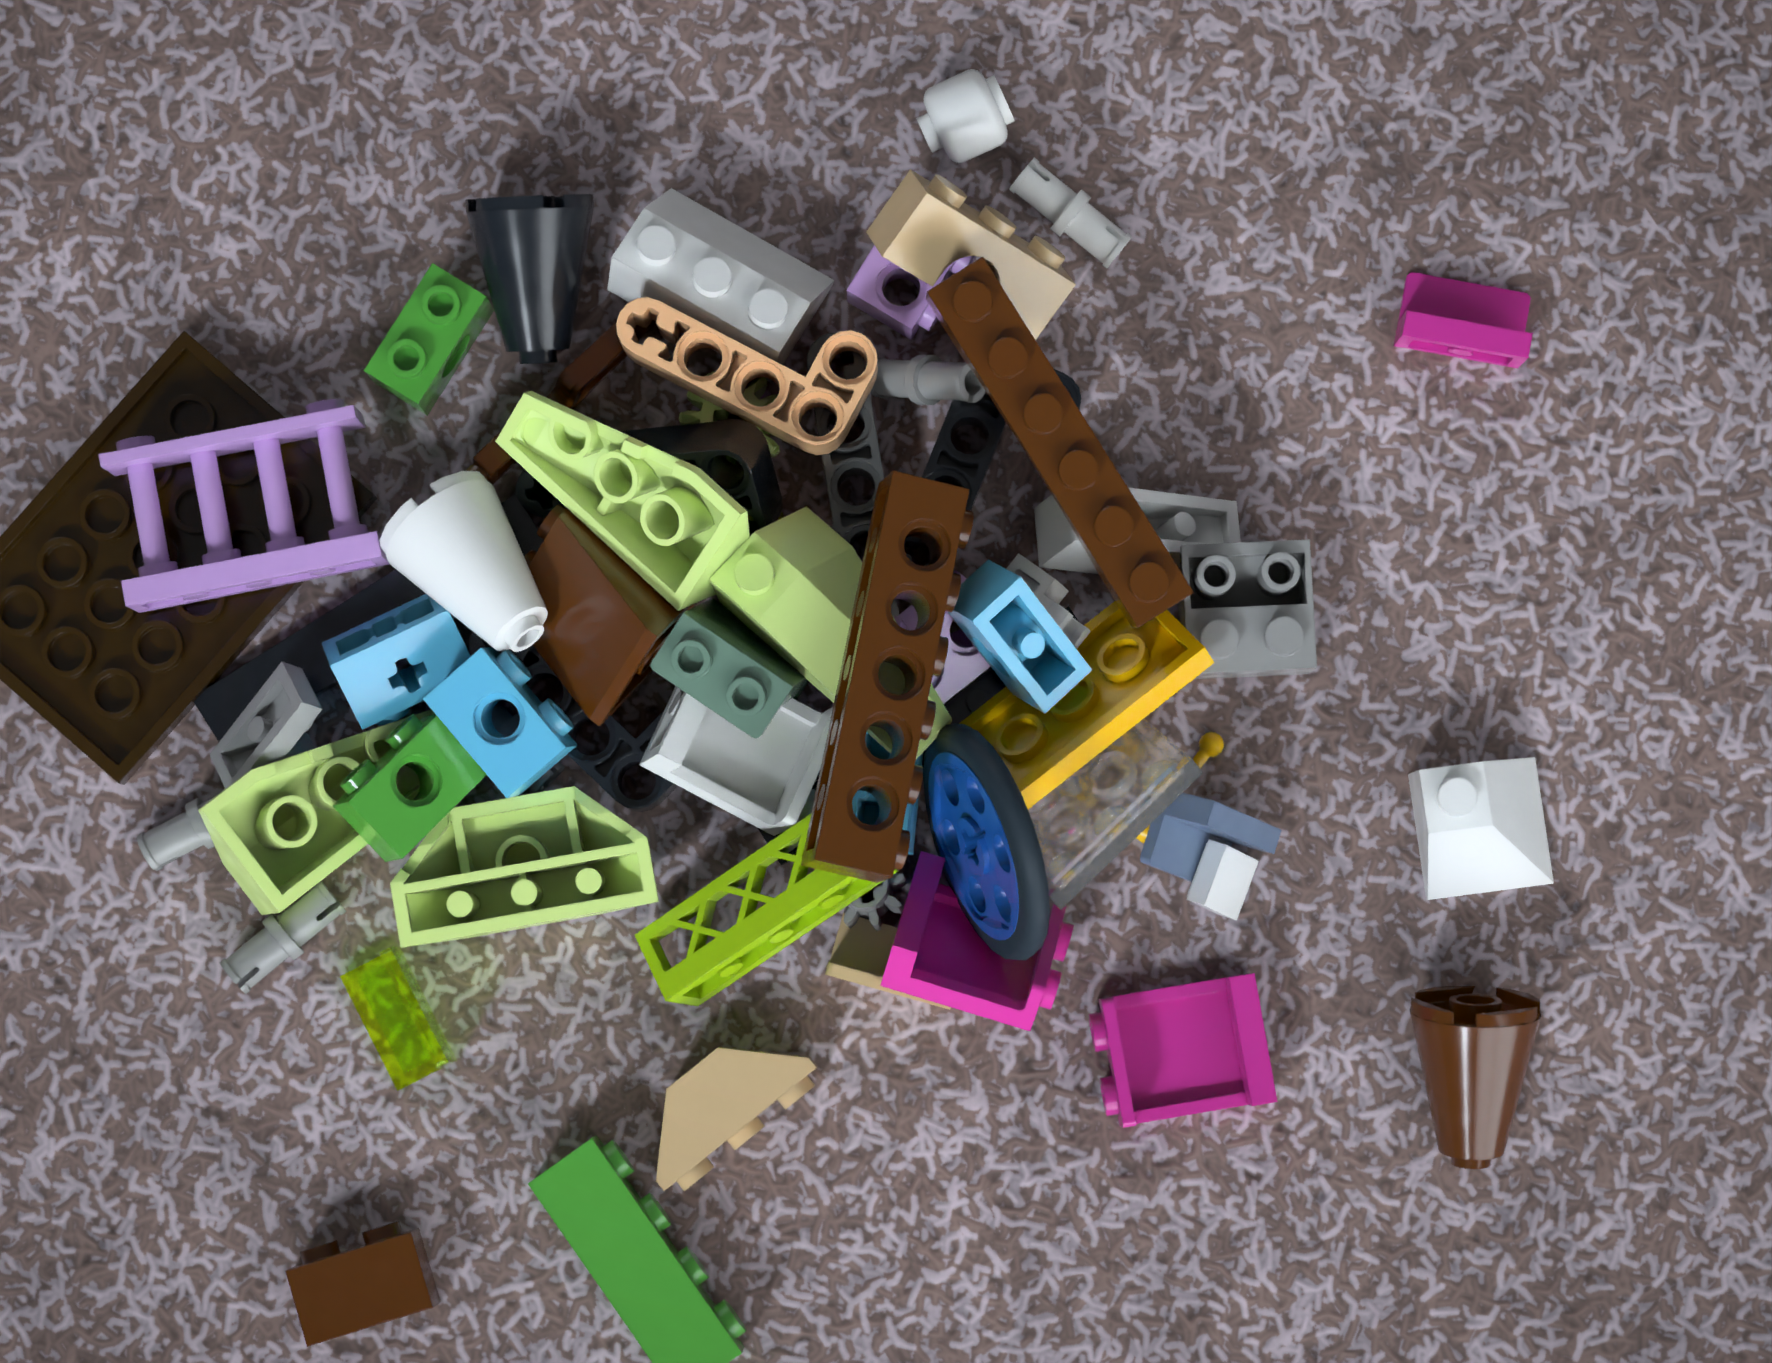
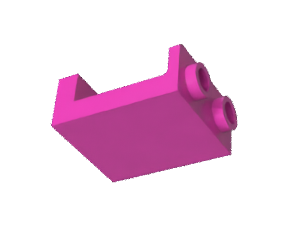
[880,851,1074,1031]
[1089,973,1278,1128]

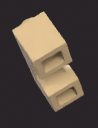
[866,169,1076,340]

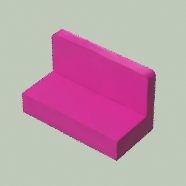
[1394,272,1533,369]

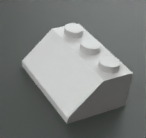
[607,188,834,383]

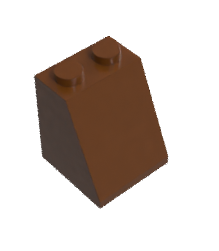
[524,504,697,726]

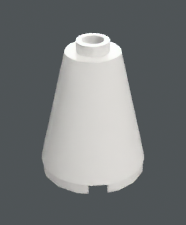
[380,471,548,652]

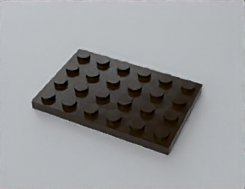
[0,331,377,785]

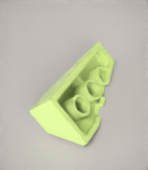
[495,391,750,611]
[709,506,952,759]

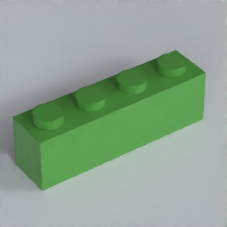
[528,1135,747,1363]

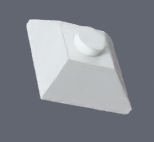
[1408,757,1554,900]

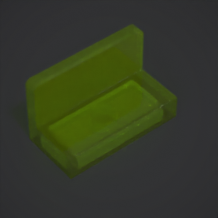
[340,946,457,1091]

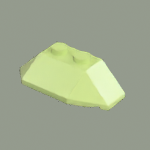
[390,786,659,948]

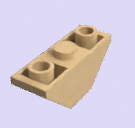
[656,1047,818,1191]

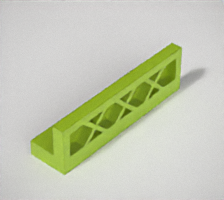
[634,814,898,1007]

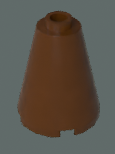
[1410,986,1541,1169]

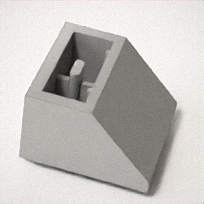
[1178,539,1317,679]

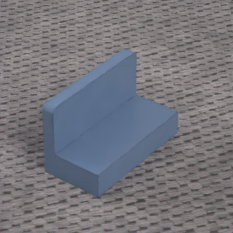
[1140,787,1282,883]

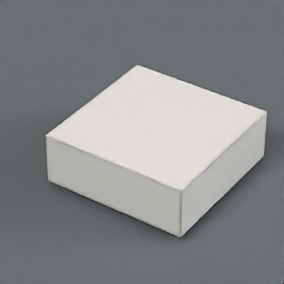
[1186,839,1259,921]

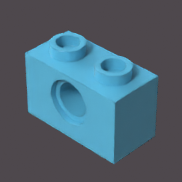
[948,560,1092,713]
[423,647,577,798]

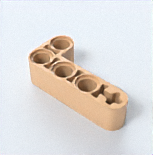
[616,297,878,455]

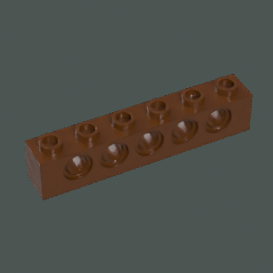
[801,470,974,883]

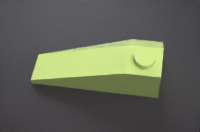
[198,709,435,915]

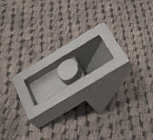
[209,661,322,789]

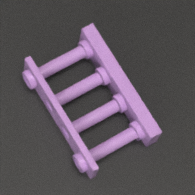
[98,399,389,613]

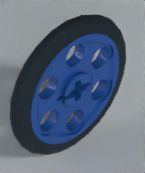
[923,723,1050,961]

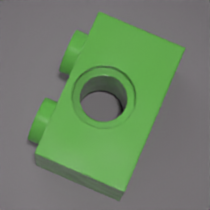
[364,263,494,416]
[333,714,487,862]

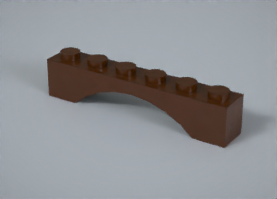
[926,256,1194,628]

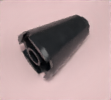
[465,194,594,364]

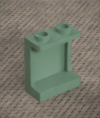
[650,598,809,738]

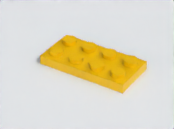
[959,601,1214,809]

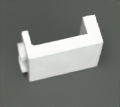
[639,686,833,836]

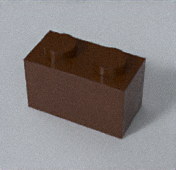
[285,1221,441,1347]

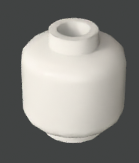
[916,69,1015,163]

